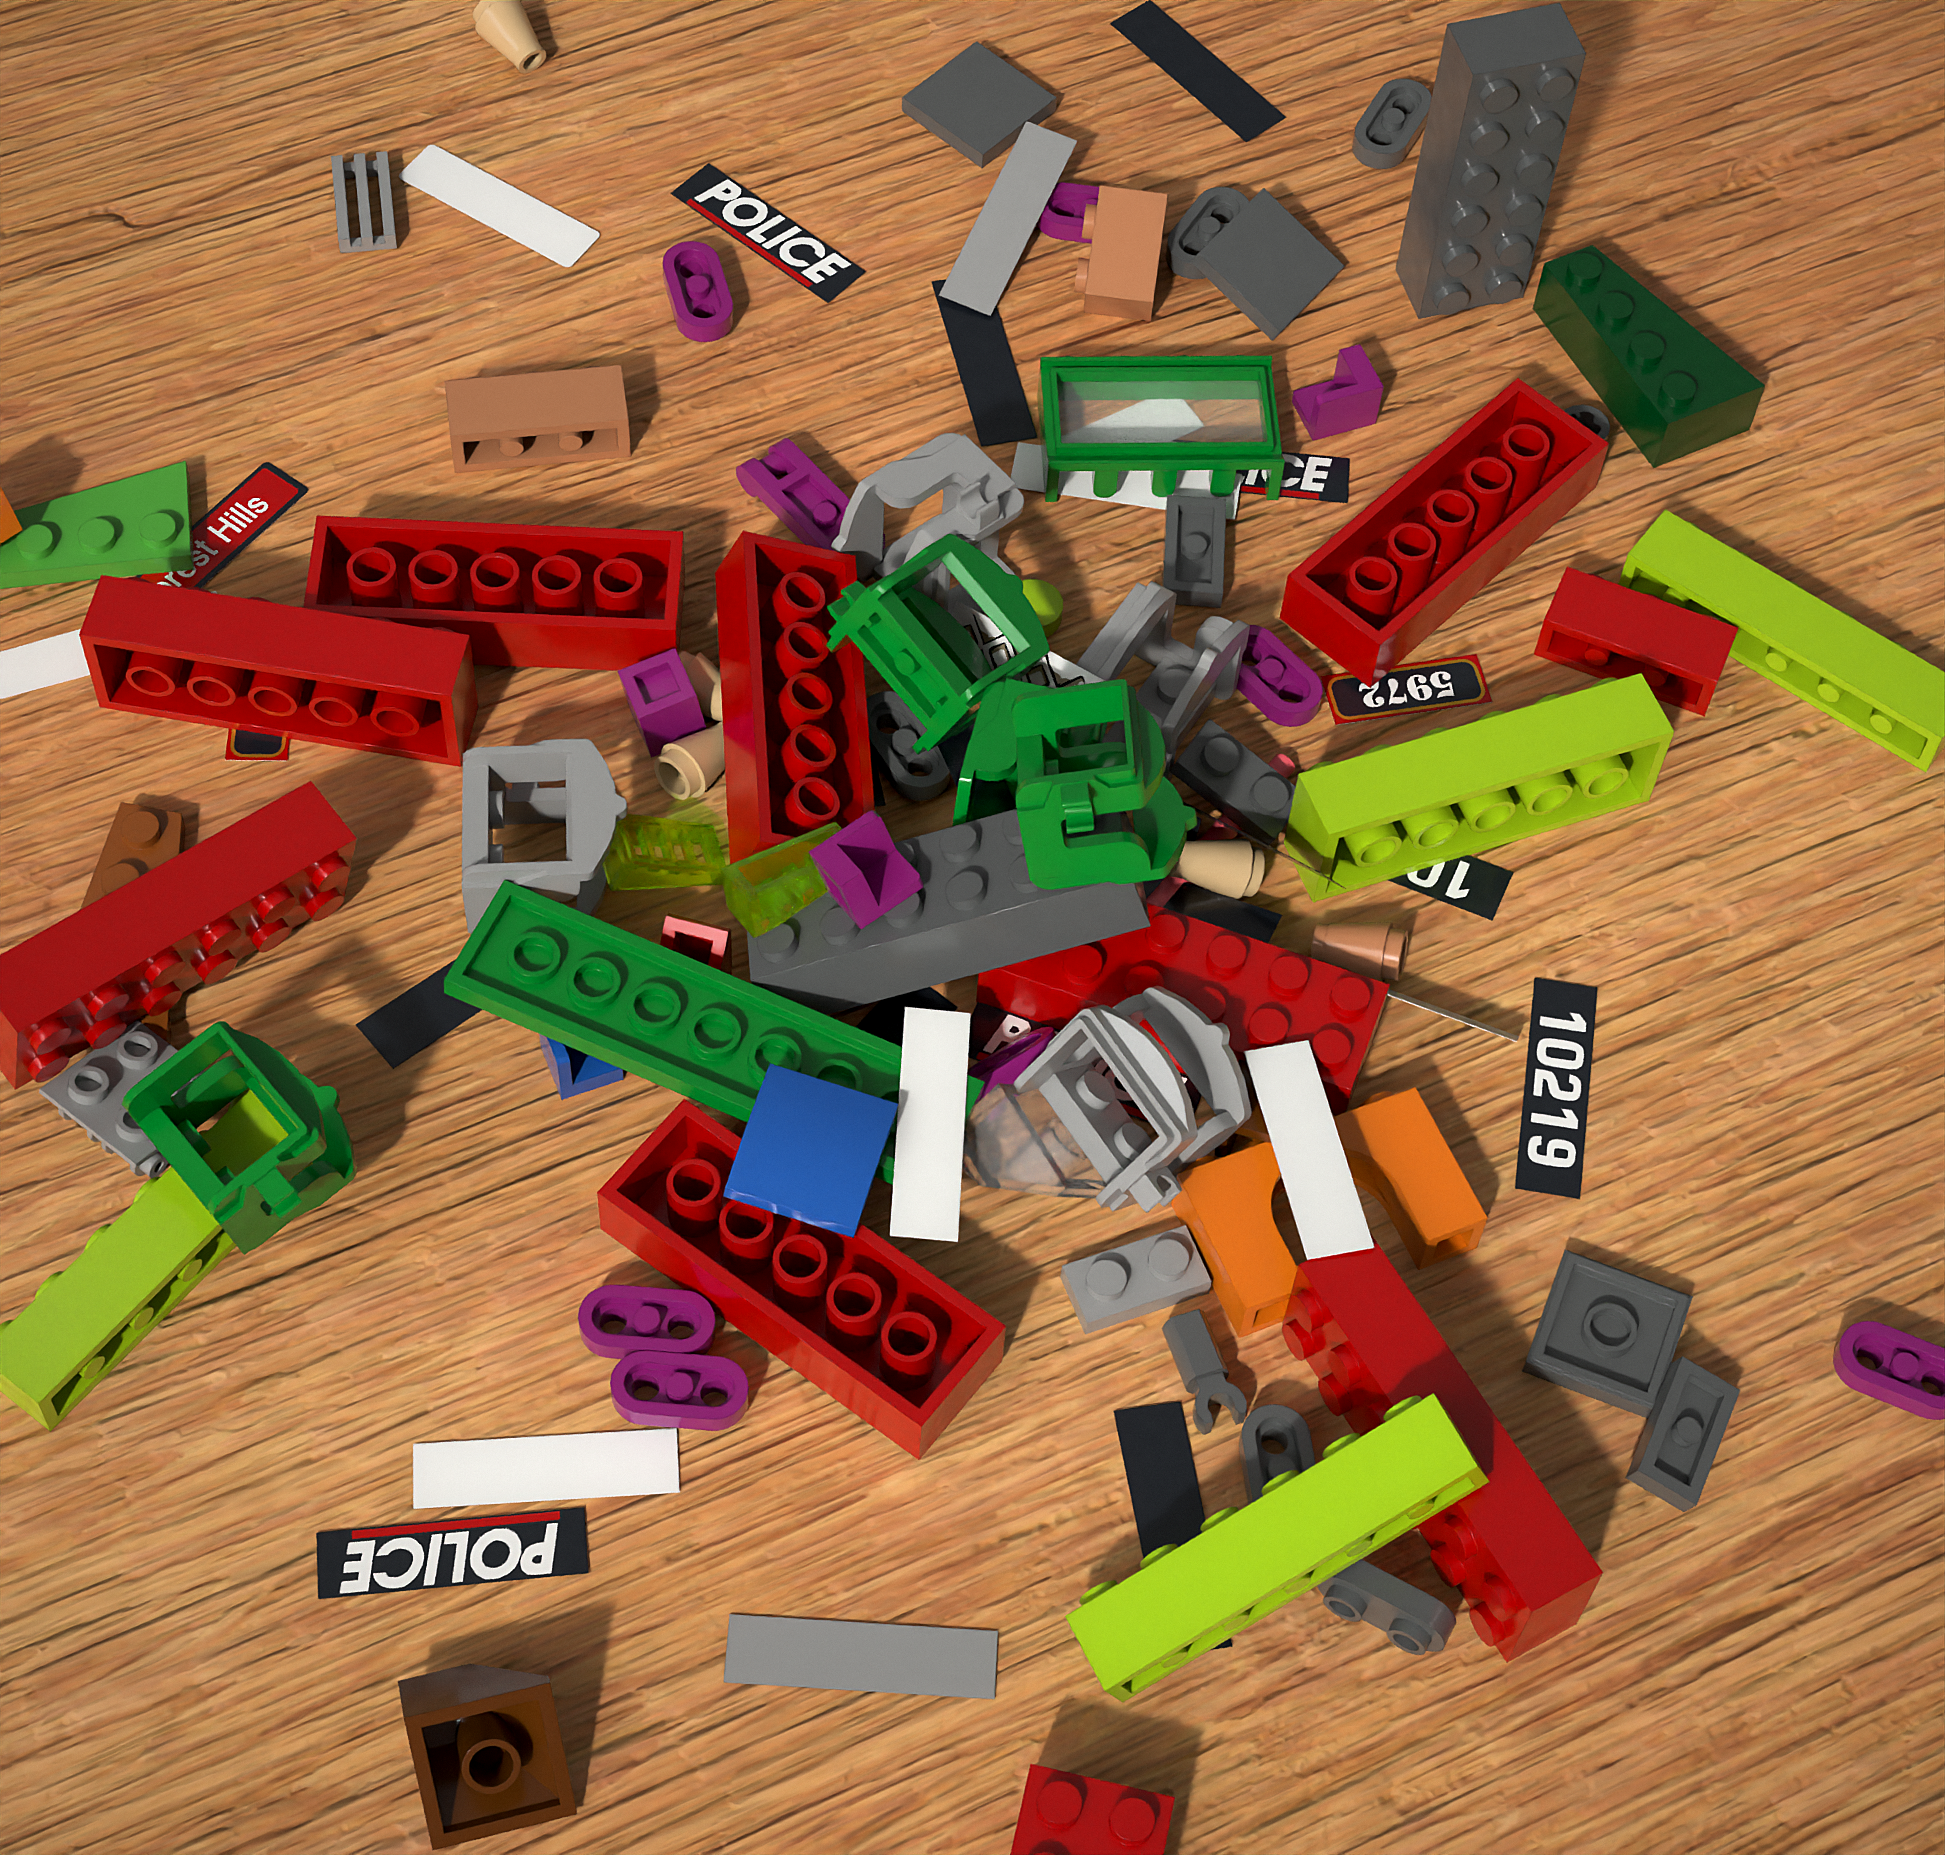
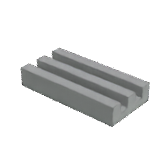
[331,151,397,253]

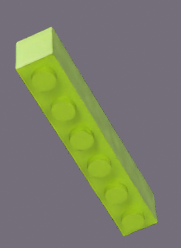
[1618,509,1945,773]
[0,1088,313,1432]
[1065,1393,1490,1702]

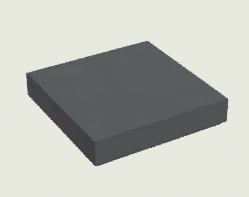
[902,41,1057,168]
[1191,188,1344,341]
[1522,1249,1693,1419]

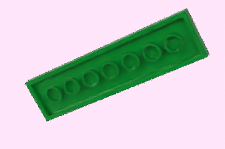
[444,880,985,1185]

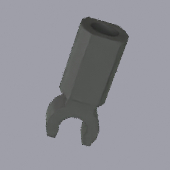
[1162,1309,1247,1435]

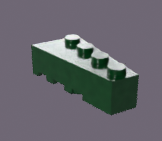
[1532,245,1765,468]

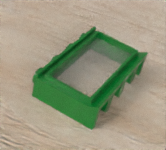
[1037,355,1285,502]

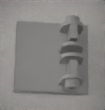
[39,1020,205,1178]

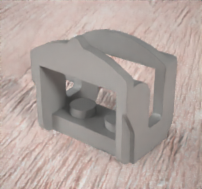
[831,433,1024,615]
[1076,581,1250,781]
[462,739,628,934]
[1013,986,1252,1213]

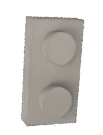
[1060,1225,1212,1334]

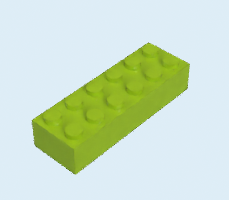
[1284,673,1674,903]

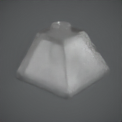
[962,1083,1107,1199]

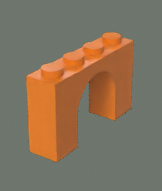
[1171,1087,1488,1338]

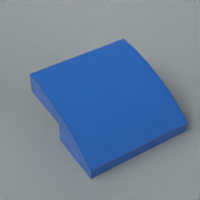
[724,1063,899,1238]

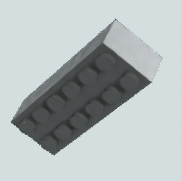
[1395,3,1586,319]
[743,809,1151,1015]

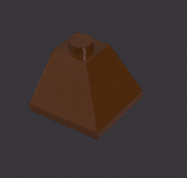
[398,1663,577,1850]

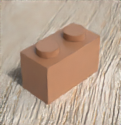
[1074,185,1168,321]

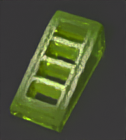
[602,814,730,891]
[721,822,842,938]

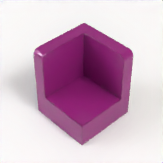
[1292,344,1384,441]
[618,648,706,758]
[809,810,924,929]

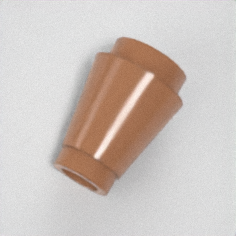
[1311,922,1408,982]

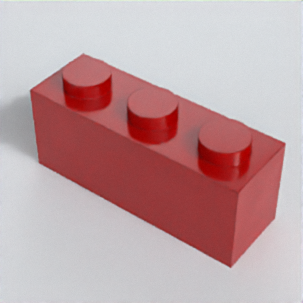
[1534,566,1739,717]

